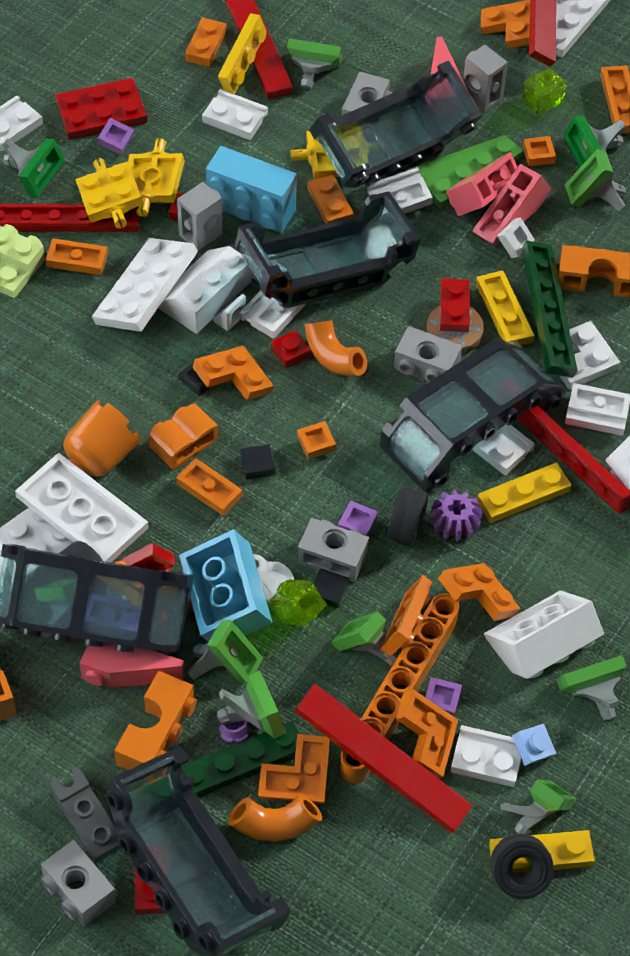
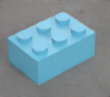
[206,146,297,233]
[179,529,273,642]

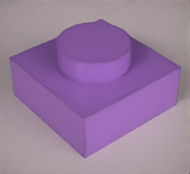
[97,118,134,155]
[338,501,378,536]
[425,677,462,717]

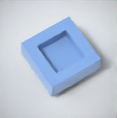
[512,724,556,766]

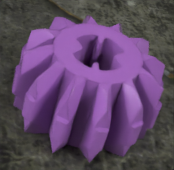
[430,489,482,543]

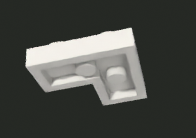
[560,321,621,390]

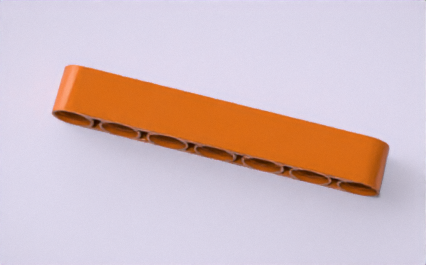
[340,593,459,784]

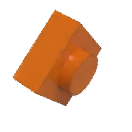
[522,136,556,167]
[297,421,336,460]

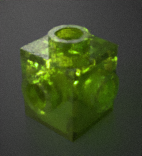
[522,67,566,115]
[270,579,327,626]

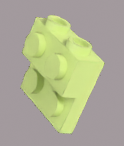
[0,224,45,298]

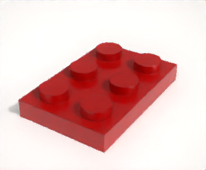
[55,77,147,140]

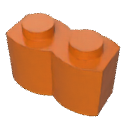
[149,403,218,469]

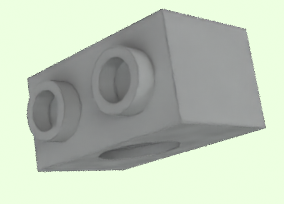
[463,45,508,113]
[342,72,393,136]
[177,182,223,251]
[394,326,462,382]
[297,518,369,582]
[41,840,117,926]

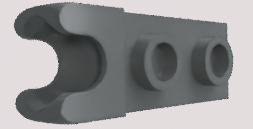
[49,767,121,863]

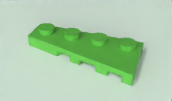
[405,135,523,210]

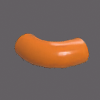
[304,320,367,377]
[228,795,322,842]

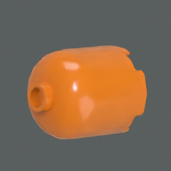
[63,400,141,477]

